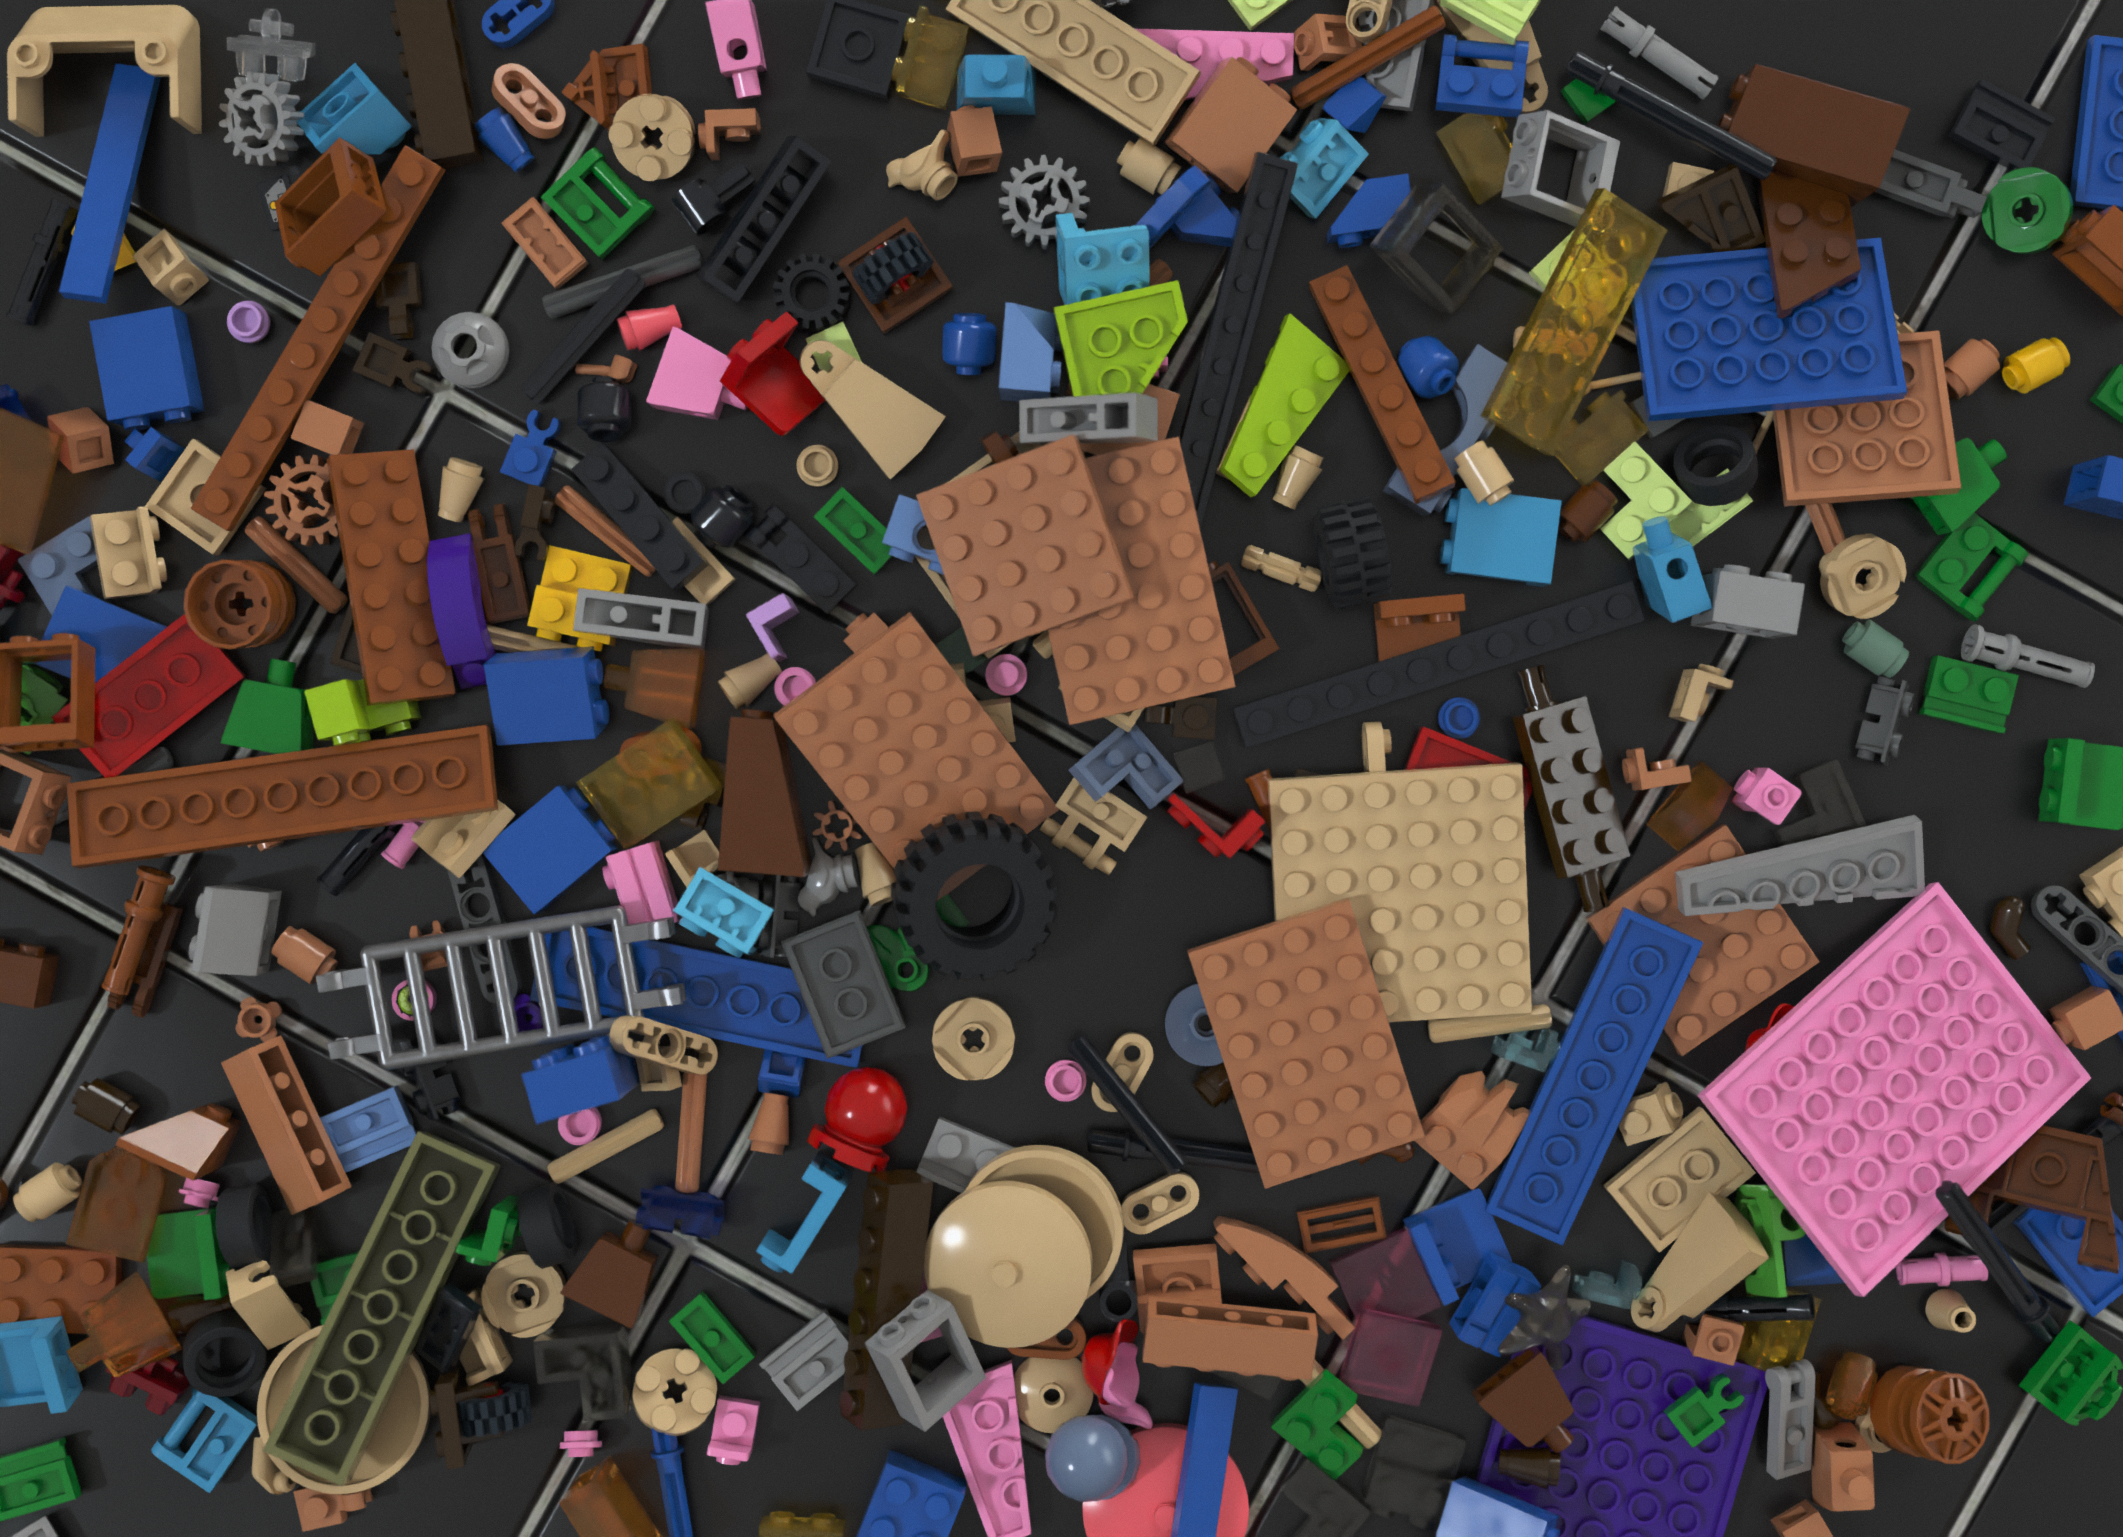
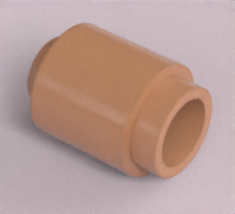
[1944,339,2000,401]
[271,926,338,985]

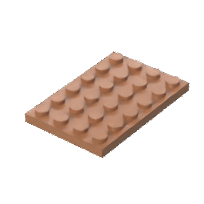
[1047,437,1236,725]
[773,612,1060,901]
[1187,898,1425,1189]

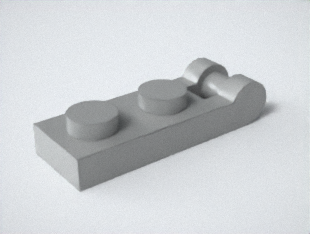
[1765,1359,1815,1480]

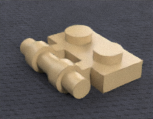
[1039,777,1147,876]

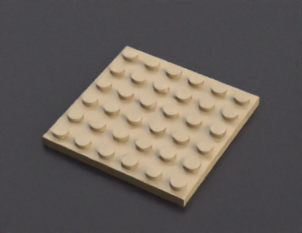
[1267,763,1532,1022]

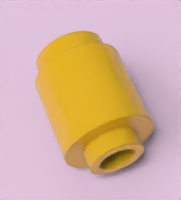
[2002,337,2070,394]

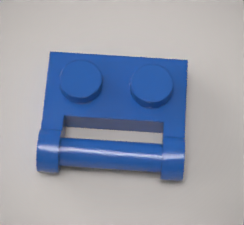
[1435,34,1529,118]

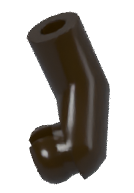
[1990,895,2031,960]

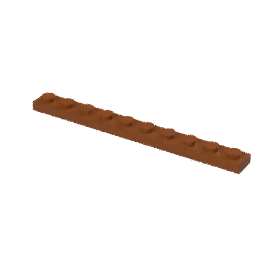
[190,145,446,531]

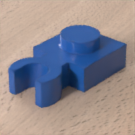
[500,409,562,487]

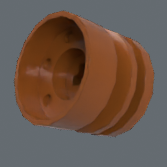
[183,559,296,649]
[1870,1365,1989,1464]

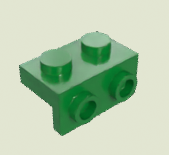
[455,1194,522,1266]

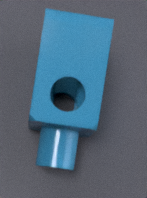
[957,55,1036,115]
[1633,516,1712,623]

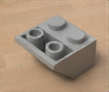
[189,883,282,976]

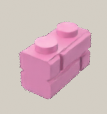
[602,841,683,924]

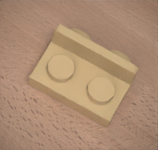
[89,506,167,600]
[411,800,516,879]

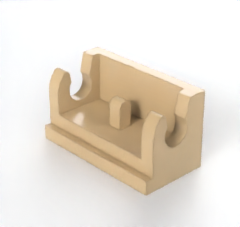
[226,1261,311,1350]
[460,1286,513,1386]

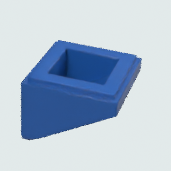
[1323,76,1387,133]
[758,1049,806,1098]

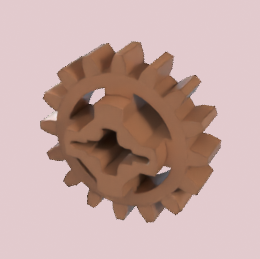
[264,455,340,547]

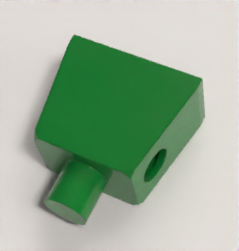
[1912,437,2007,536]
[221,658,314,754]

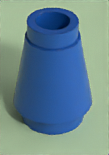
[474,107,535,173]

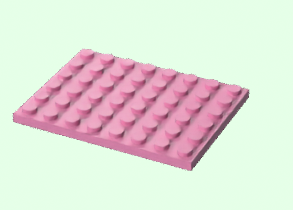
[1697,882,2091,1297]

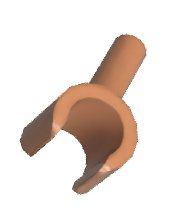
[575,355,637,384]

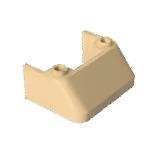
[7,5,202,137]

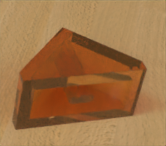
[1646,761,1733,851]

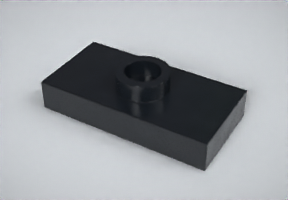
[414,1282,482,1375]

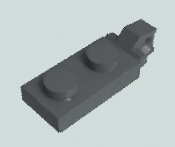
[1875,150,1987,218]

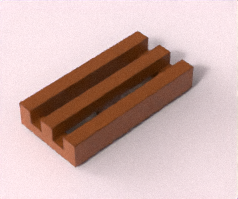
[1296,1195,1387,1254]

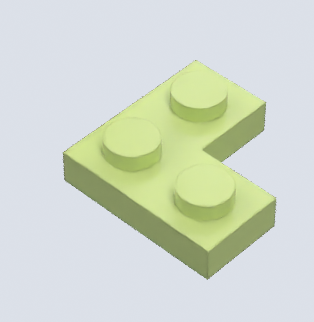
[1600,441,1693,560]

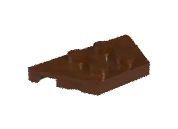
[1755,170,1861,318]

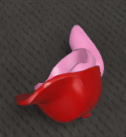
[1081,1319,1153,1429]

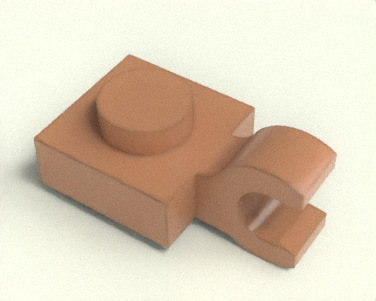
[293,1486,373,1532]

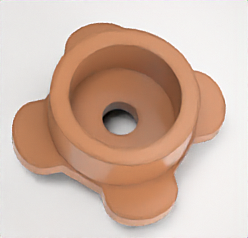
[236,997,282,1042]

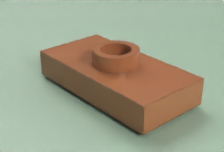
[501,197,589,290]

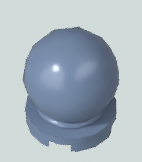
[1044,1414,1140,1502]

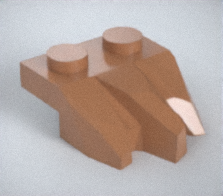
[1415,1071,1529,1190]
[1133,1244,1222,1334]

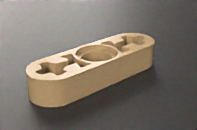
[609,1015,718,1075]

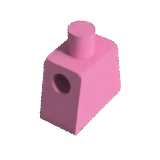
[705,0,767,100]
[646,327,748,420]

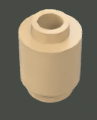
[1117,137,1182,195]
[1454,440,1514,506]
[13,1162,82,1222]

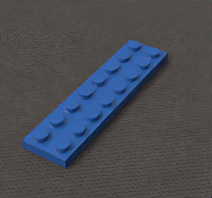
[1485,906,1703,1246]
[530,926,863,1068]

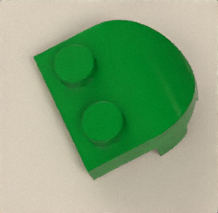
[2019,1320,2123,1426]

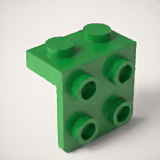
[2038,738,2123,830]
[143,1207,238,1300]

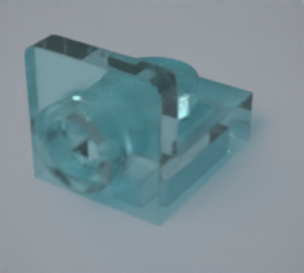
[1490,1028,1560,1073]
[1572,1260,1642,1310]

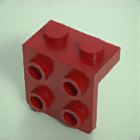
[720,311,826,436]
[1166,793,1265,858]

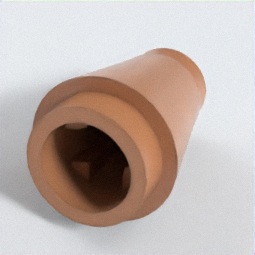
[748,1093,789,1155]

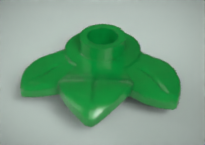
[867,925,930,992]

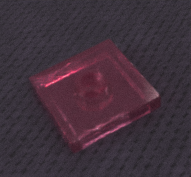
[1339,1308,1442,1407]

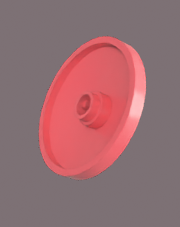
[1083,1423,1249,1537]

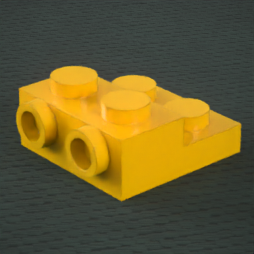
[527,546,633,652]

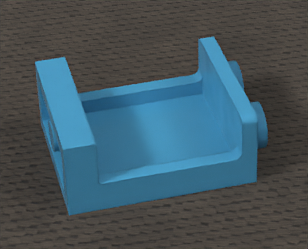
[1439,488,1562,587]
[756,1151,853,1274]
[0,1316,83,1414]

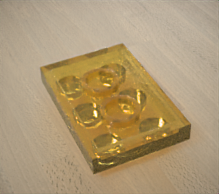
[576,717,722,850]

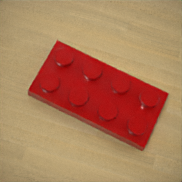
[51,614,246,778]

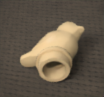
[886,129,958,200]

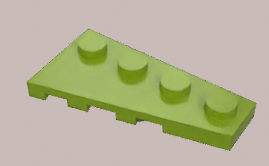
[1219,313,1350,497]

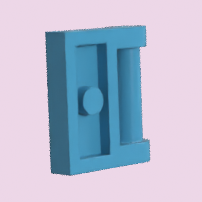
[151,1387,258,1493]

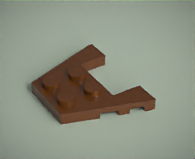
[1945,1125,2120,1274]

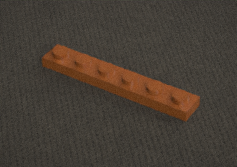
[1309,265,1455,504]

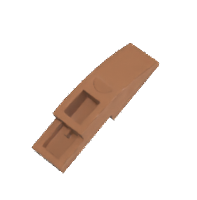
[1213,1216,1355,1340]

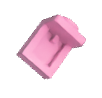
[1731,768,1801,825]

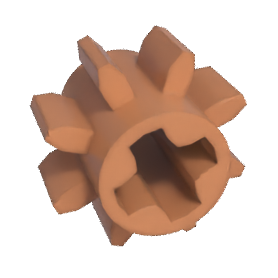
[812,800,863,851]

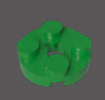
[1982,167,2073,254]

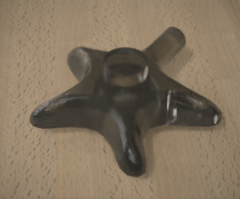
[1498,1264,1591,1370]

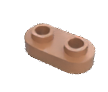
[492,63,566,139]

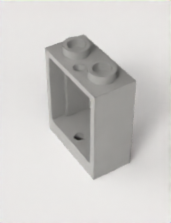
[1501,110,1620,226]
[865,1290,987,1432]

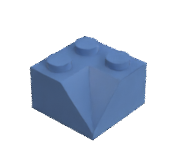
[999,302,1063,402]

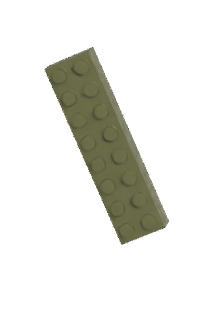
[263,1131,502,1486]

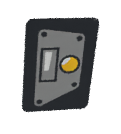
[256,175,291,231]

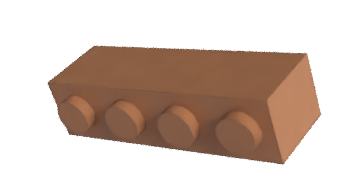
[221,1035,352,1215]
[1143,1296,1318,1381]

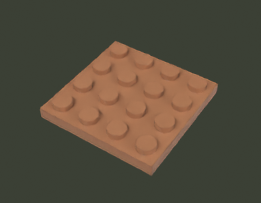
[1773,331,1961,506]
[916,434,1134,656]
[1585,824,1819,1056]

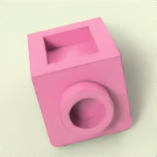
[707,1395,761,1465]

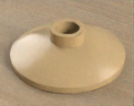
[1014,1357,1093,1433]

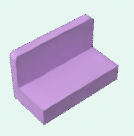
[746,593,800,662]

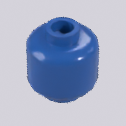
[942,313,997,375]
[1397,335,1459,399]

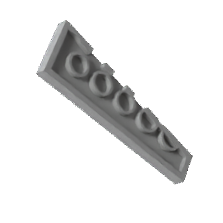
[1675,815,1925,916]

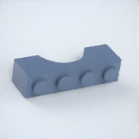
[1383,344,1520,517]

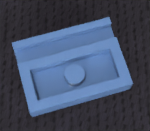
[320,1085,417,1173]

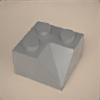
[1691,565,1805,639]

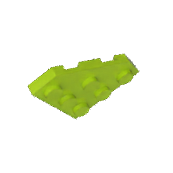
[1053,280,1188,397]

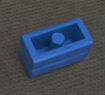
[1449,1252,1541,1357]

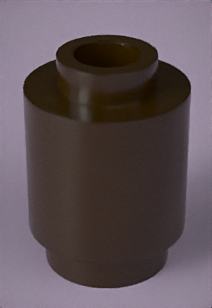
[71,1078,141,1135]

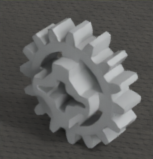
[219,72,305,166]
[999,155,1090,250]

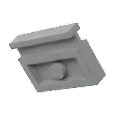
[916,1116,1015,1193]
[759,1309,849,1411]

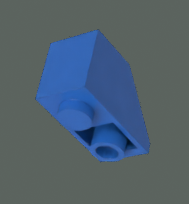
[1155,174,1239,247]
[1326,174,1415,248]

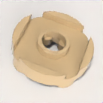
[608,93,696,181]
[1819,533,1907,619]
[932,996,1015,1081]
[481,1251,567,1338]
[632,1348,717,1436]

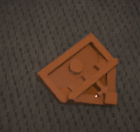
[561,43,656,132]

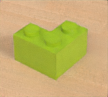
[304,679,422,746]

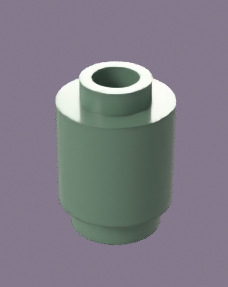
[1842,619,1909,678]

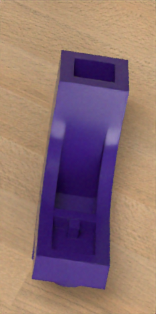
[427,533,496,689]

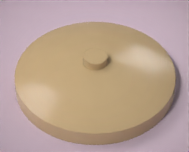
[965,1145,1124,1300]
[924,1181,1093,1348]
[257,1325,431,1494]

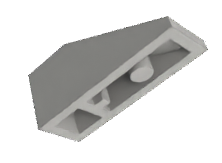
[1019,393,1158,444]
[573,588,709,651]

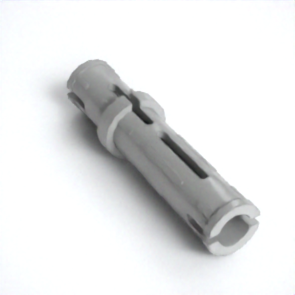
[1600,6,1719,100]

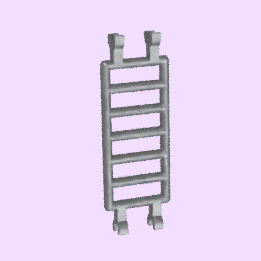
[316,906,687,1070]

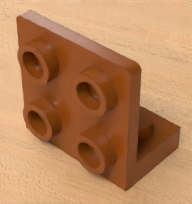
[1373,594,1466,680]

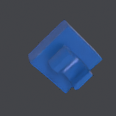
[125,427,185,482]

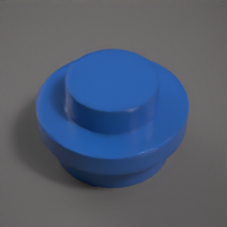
[1438,697,1480,739]

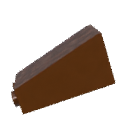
[1717,64,1911,207]
[718,709,812,877]

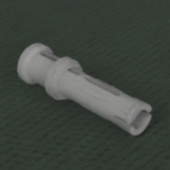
[1961,624,2095,688]

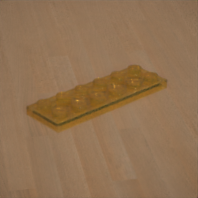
[1481,188,1667,456]

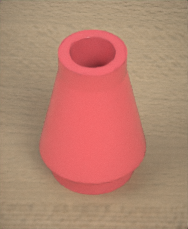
[617,304,682,351]

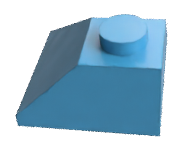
[297,63,412,154]

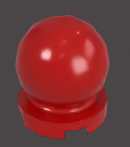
[807,1067,907,1172]

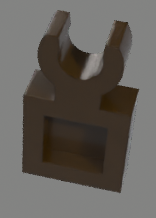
[353,332,435,395]

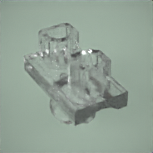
[227,8,316,81]

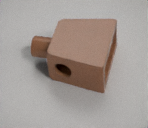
[1811,1422,1875,1511]

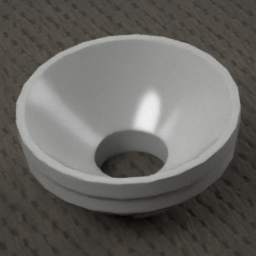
[431,312,510,389]

